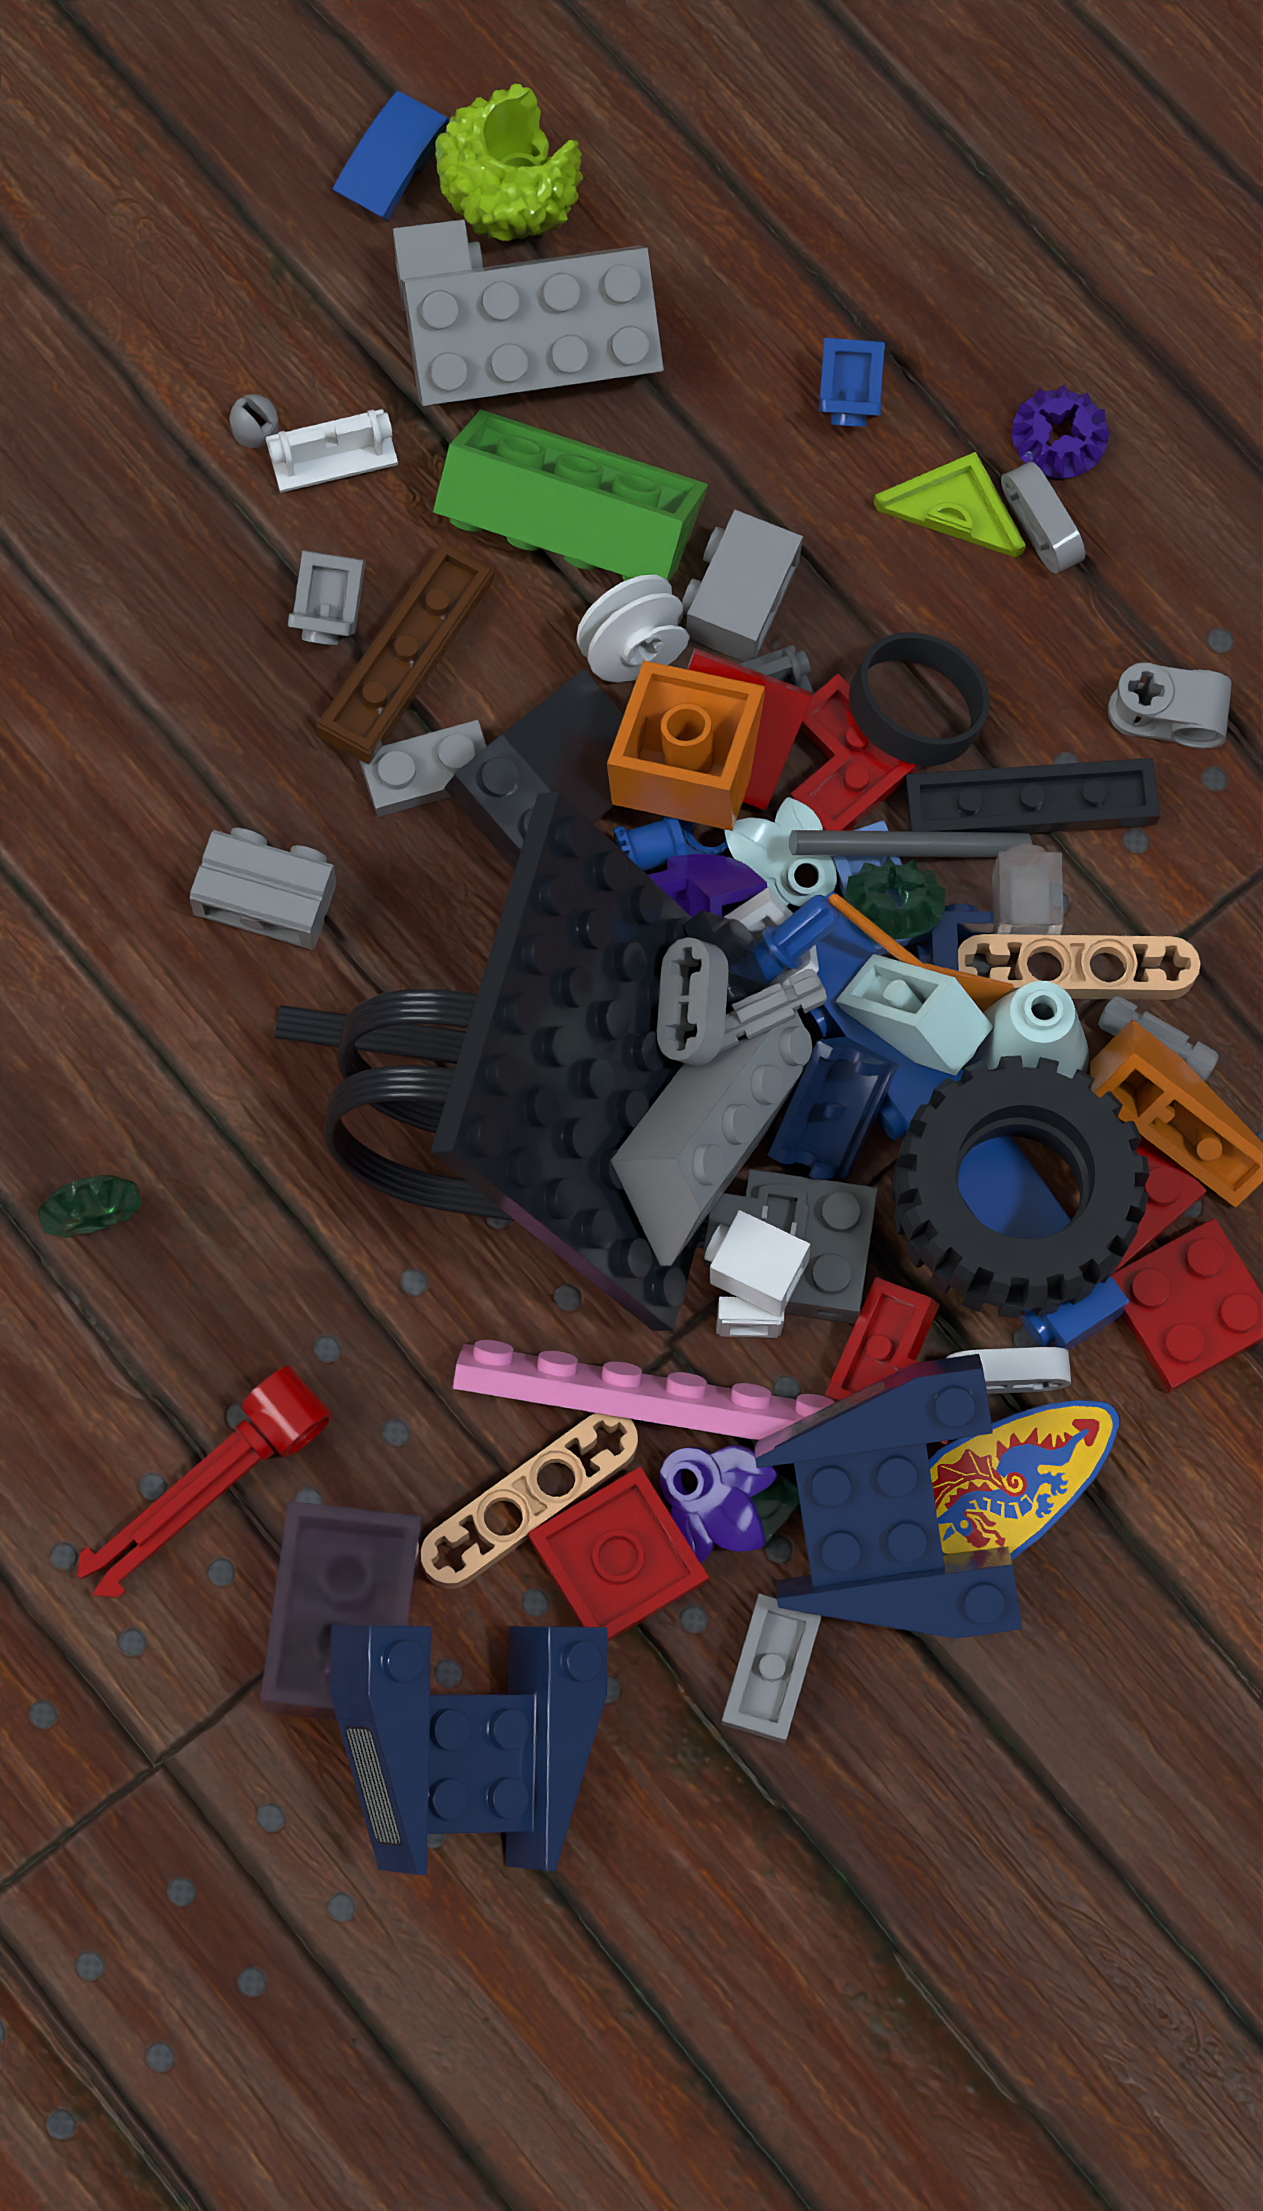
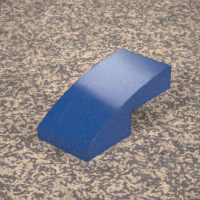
[332,90,450,221]

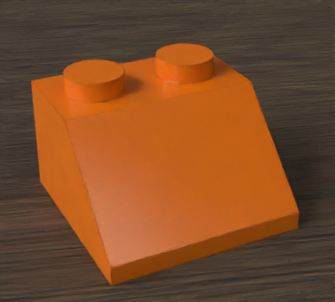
[607,660,765,831]

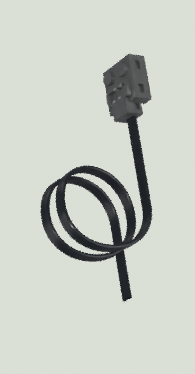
[275,989,877,1324]

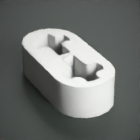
[946,1347,1071,1394]

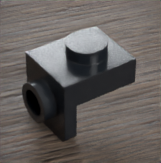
[683,910,769,1014]

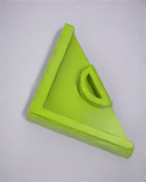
[874,452,1026,558]

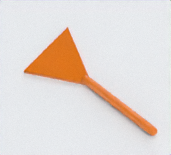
[828,894,1014,1013]

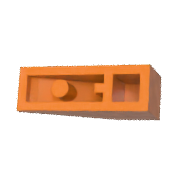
[1090,1019,1263,1208]

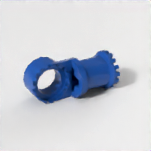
[613,816,738,871]

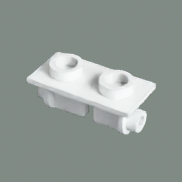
[266,409,398,493]

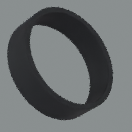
[849,632,990,766]

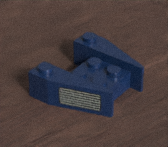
[755,1354,1022,1639]
[330,1625,608,1875]

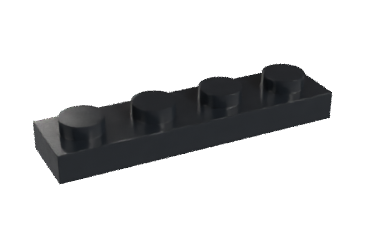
[904,758,1160,833]

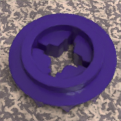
[1012,384,1110,478]

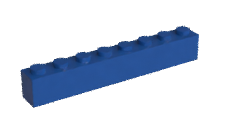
[801,891,1130,1351]

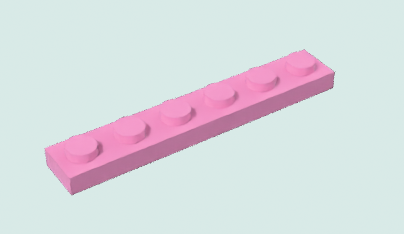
[453,1340,835,1440]

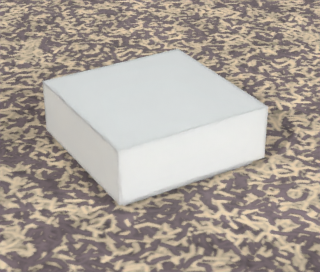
[716,1297,784,1338]

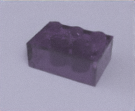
[260,1501,423,1720]

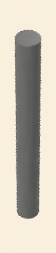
[789,830,1032,858]

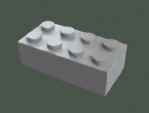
[401,245,664,406]

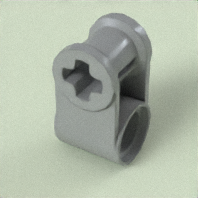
[1107,663,1232,749]

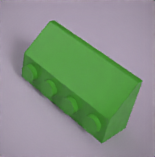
[433,409,708,582]

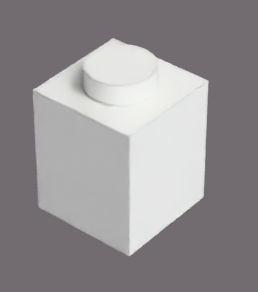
[704,1210,810,1317]

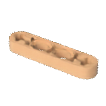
[958,934,1200,1000]
[421,1413,638,1589]

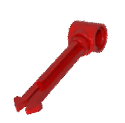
[78,1365,334,1598]

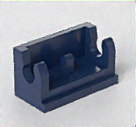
[767,1036,899,1180]

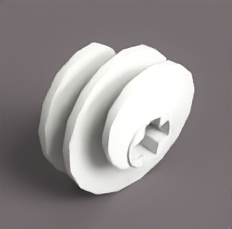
[576,574,690,683]

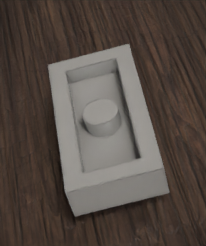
[359,720,486,817]
[721,1594,822,1744]

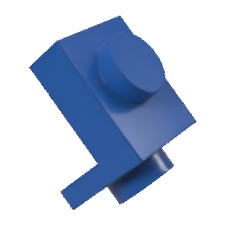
[818,338,885,427]

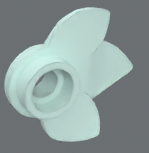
[724,797,837,907]

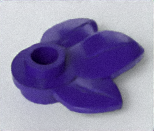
[659,1445,779,1563]

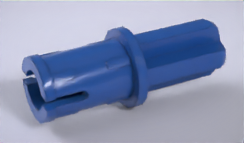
[753,894,840,984]

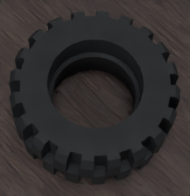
[891,1055,1150,1318]

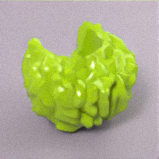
[435,84,583,241]

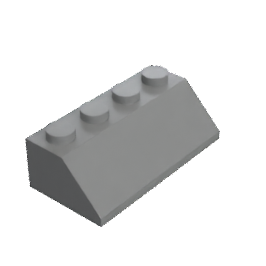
[611,1010,814,1266]

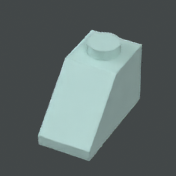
[835,954,993,1076]

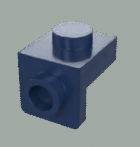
[915,904,994,971]

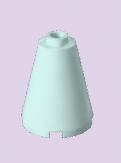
[963,981,1089,1078]

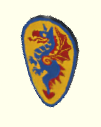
[929,1400,1121,1560]

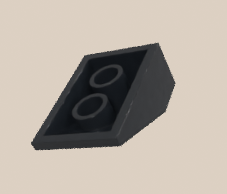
[444,669,624,870]

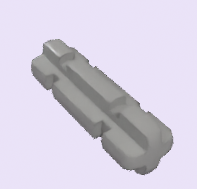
[718,969,827,1053]
[1098,996,1219,1082]

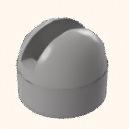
[229,394,279,448]

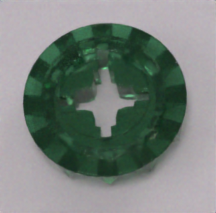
[844,856,946,939]
[37,1175,142,1238]

